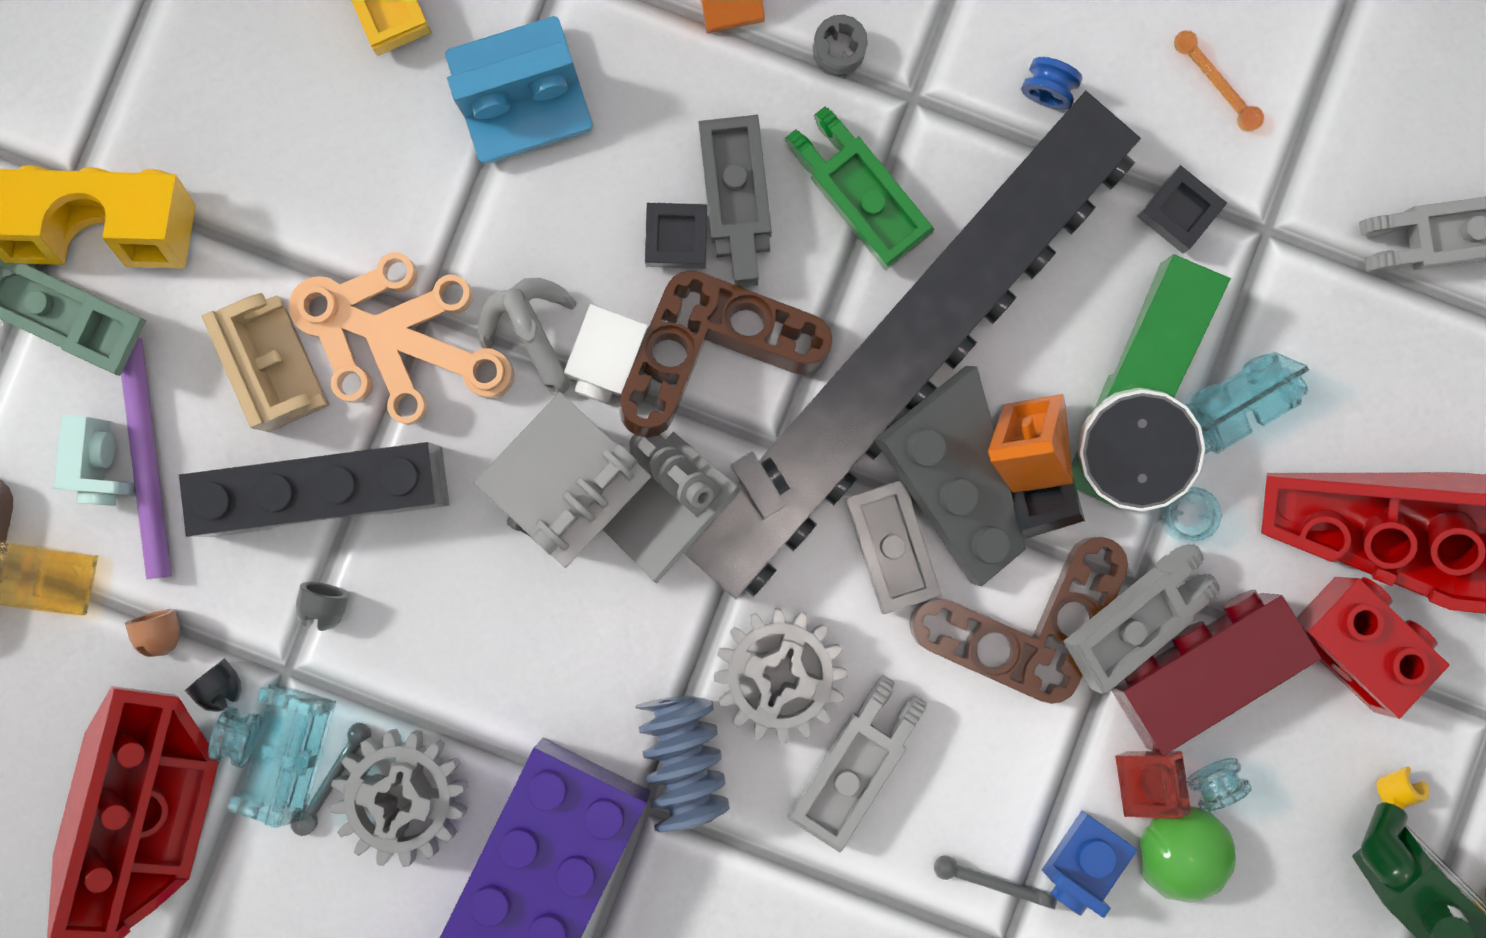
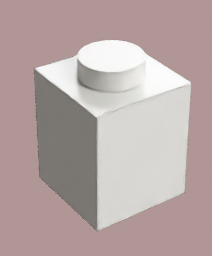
[564,304,649,405]

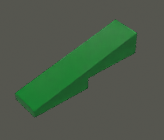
[1071,254,1231,508]

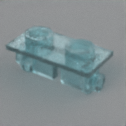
[1185,351,1309,455]

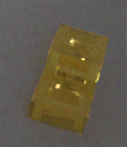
[0,541,98,615]

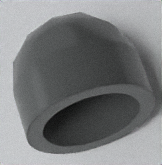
[296,582,349,631]

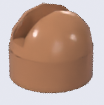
[125,609,180,657]

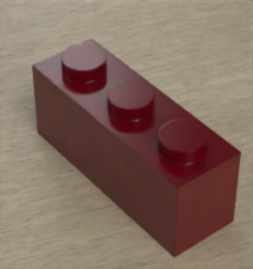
[1111,589,1322,756]

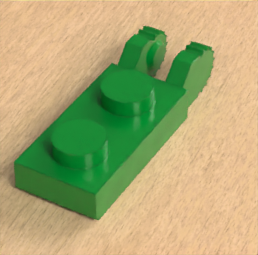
[785,106,934,271]

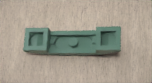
[0,259,147,376]

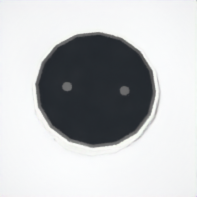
[1077,387,1205,512]

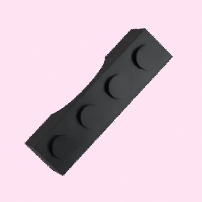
[179,442,449,537]

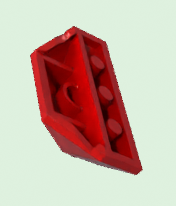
[47,686,219,938]

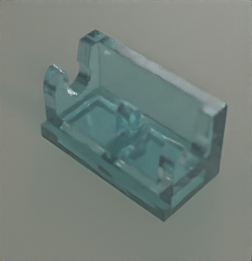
[227,683,336,828]

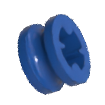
[1021,57,1083,110]

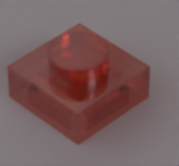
[1115,751,1191,819]

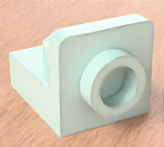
[54,415,136,506]

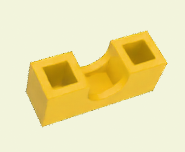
[0,165,196,269]

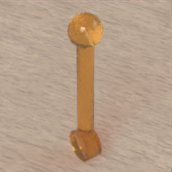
[1174,30,1264,132]

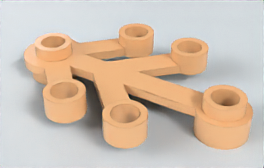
[289,252,515,425]

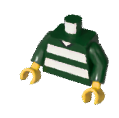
[1352,766,1486,938]

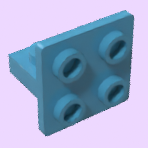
[445,16,593,165]

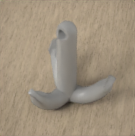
[478,278,577,396]

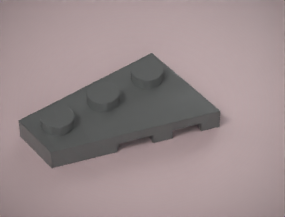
[874,366,1026,587]

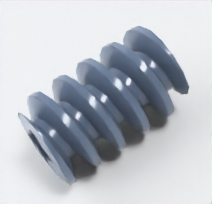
[635,696,730,832]

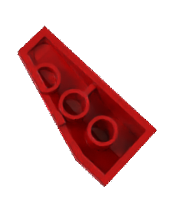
[1261,472,1486,614]

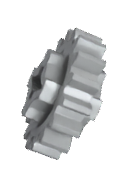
[714,608,848,744]
[330,729,469,867]

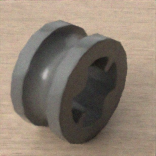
[813,14,868,76]

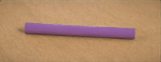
[121,338,172,580]

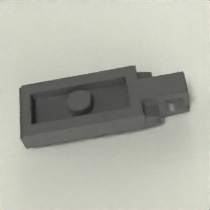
[698,114,772,287]

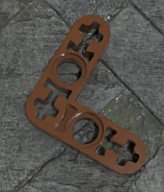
[619,270,833,438]
[909,537,1128,704]

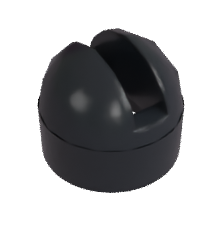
[184,658,242,712]

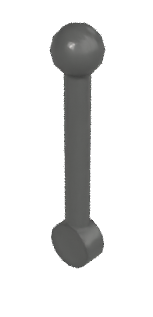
[291,723,371,836]
[934,855,1057,910]

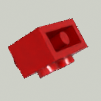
[1296,577,1450,719]

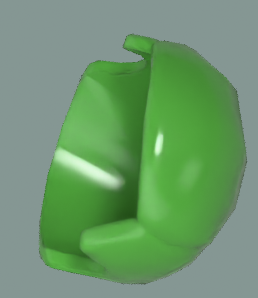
[1139,805,1236,903]

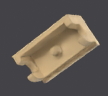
[201,293,330,433]

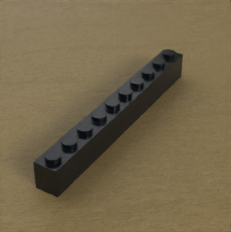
[684,90,1141,600]

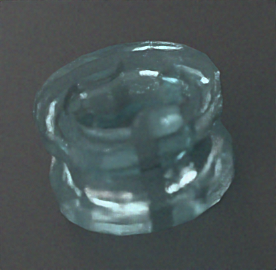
[1160,487,1222,543]
[208,706,262,768]
[1187,758,1252,812]

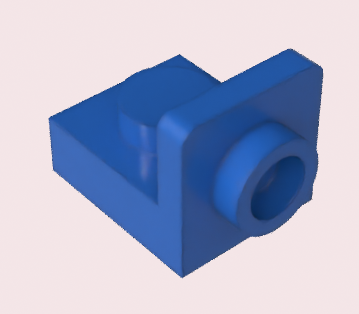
[1041,810,1138,918]

